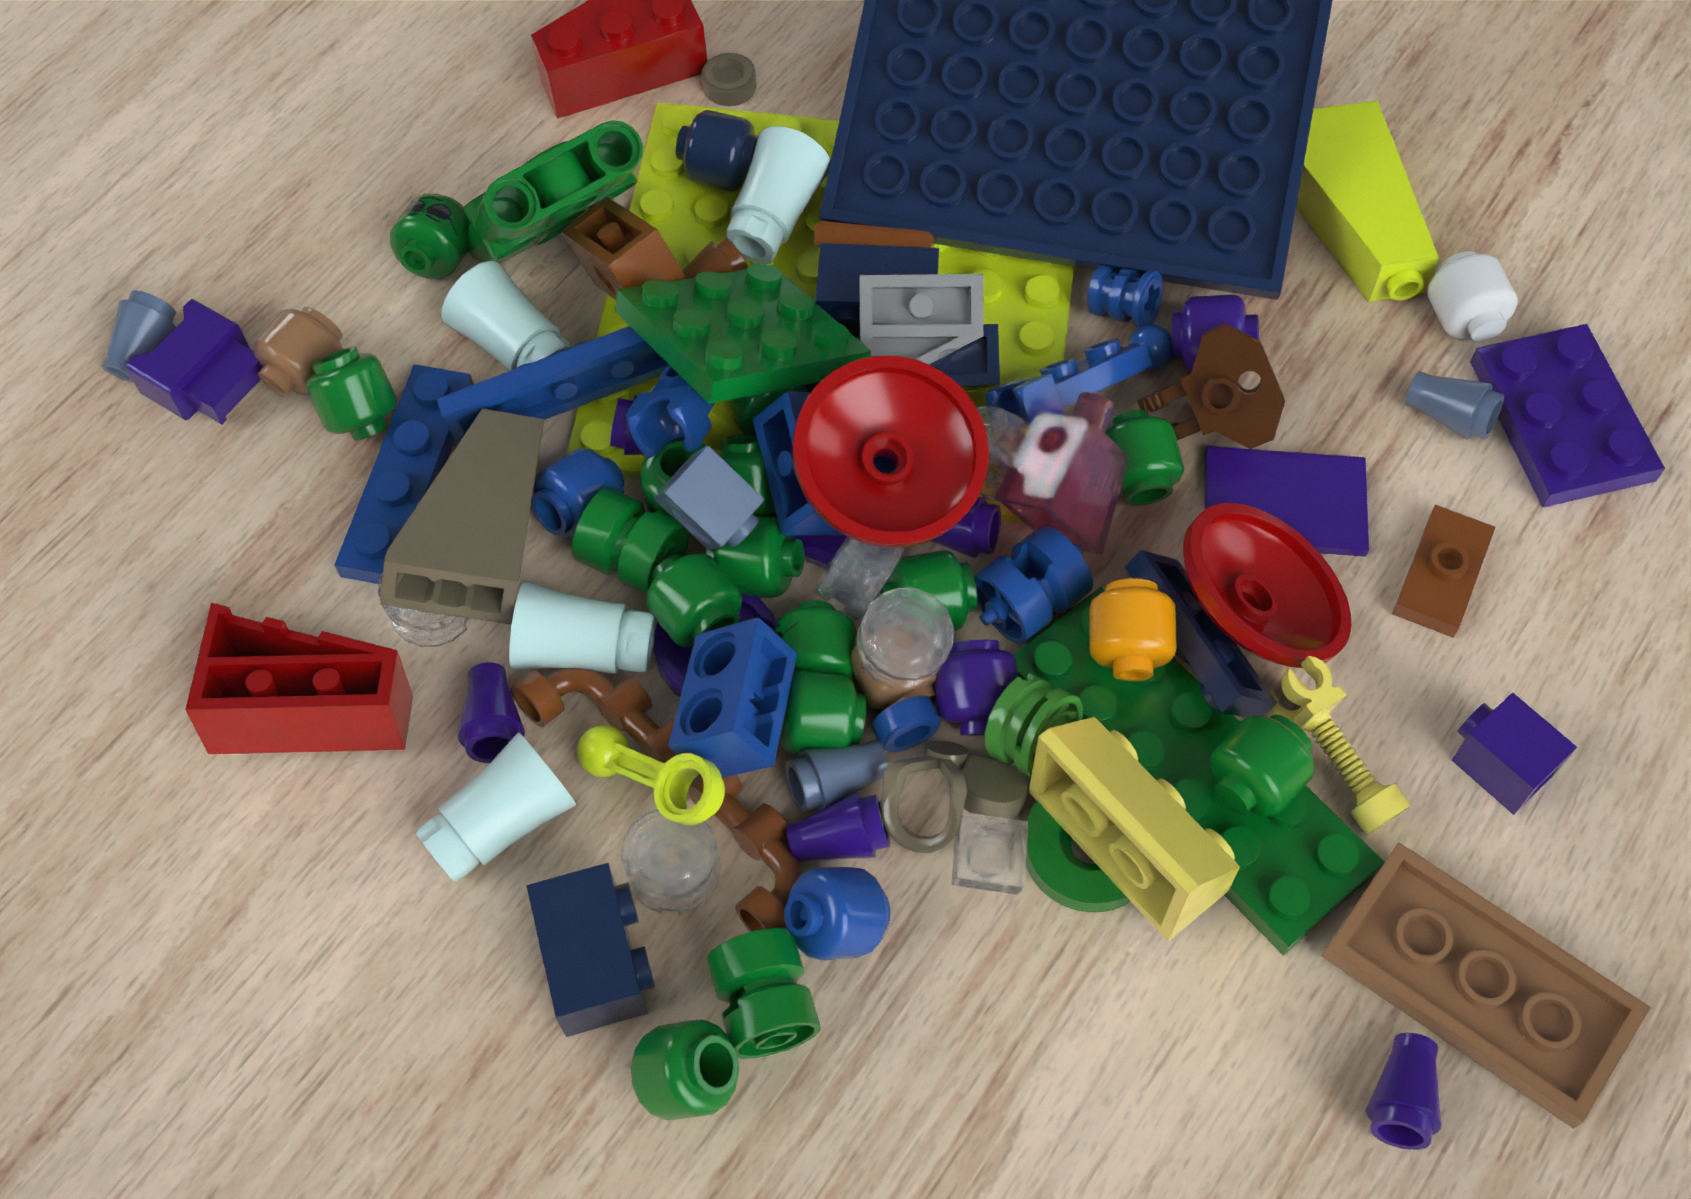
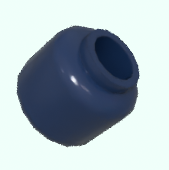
[676,110,758,191]

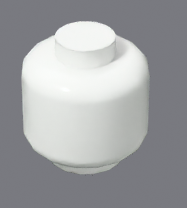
[1427,251,1518,342]

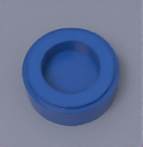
[871,696,941,752]

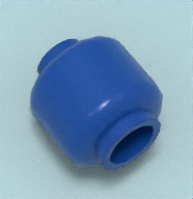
[532,449,625,539]
[784,867,890,960]

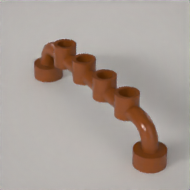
[510,668,802,932]

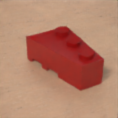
[531,0,707,119]
[185,603,413,754]

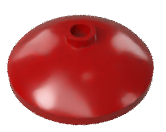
[792,356,989,548]
[1183,503,1352,668]

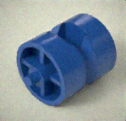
[974,525,1093,644]

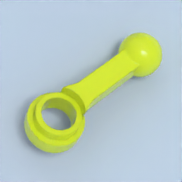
[577,725,725,825]

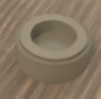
[702,53,757,106]

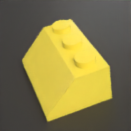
[1029,717,1240,942]

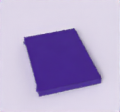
[1204,446,1369,557]

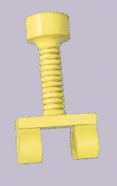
[1266,656,1412,835]

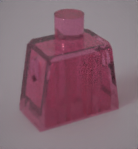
[995,392,1128,555]

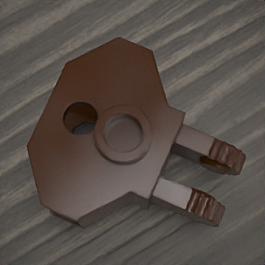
[1137,322,1285,449]

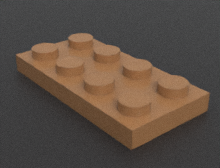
[1321,842,1651,1129]

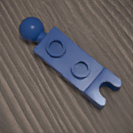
[985,324,1173,438]
[626,365,715,457]

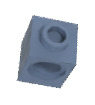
[653,446,765,550]

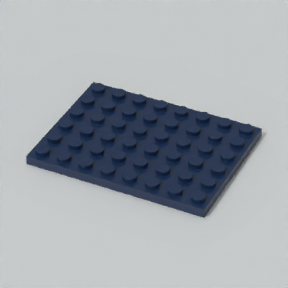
[819,0,1333,300]

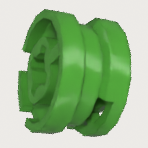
[985,673,1083,778]

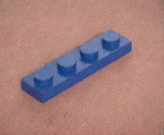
[437,326,669,445]
[334,364,473,585]

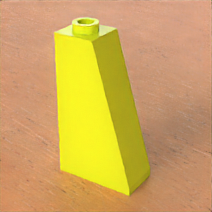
[1296,100,1439,302]

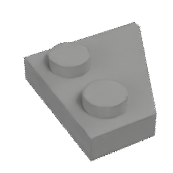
[859,274,983,364]

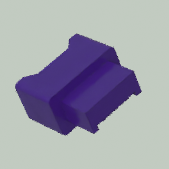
[126,299,263,425]

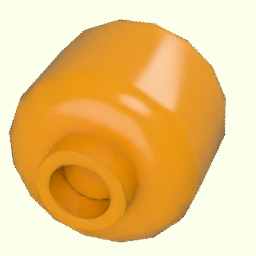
[1089,578,1177,681]

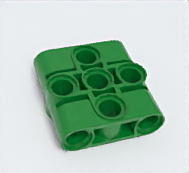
[462,120,643,263]

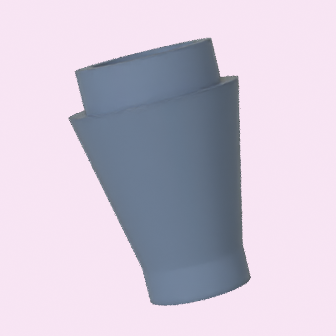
[101,290,176,382]
[1405,371,1504,440]
[785,740,888,812]

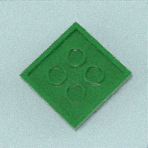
[615,264,871,404]

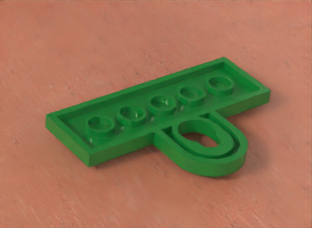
[1013,587,1384,956]

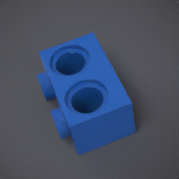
[668,617,798,778]

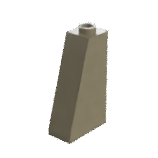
[380,408,544,625]

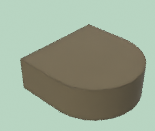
[962,753,1031,821]

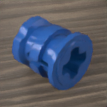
[1087,265,1163,328]

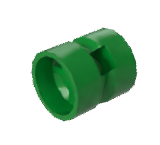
[572,487,690,594]
[706,928,821,1059]

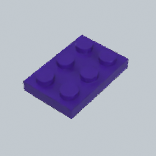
[1470,324,1665,508]

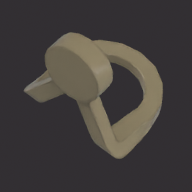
[881,741,968,853]

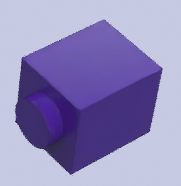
[1451,692,1577,815]

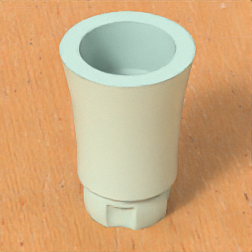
[725,126,831,264]
[441,261,572,371]
[509,580,656,674]
[415,732,577,882]

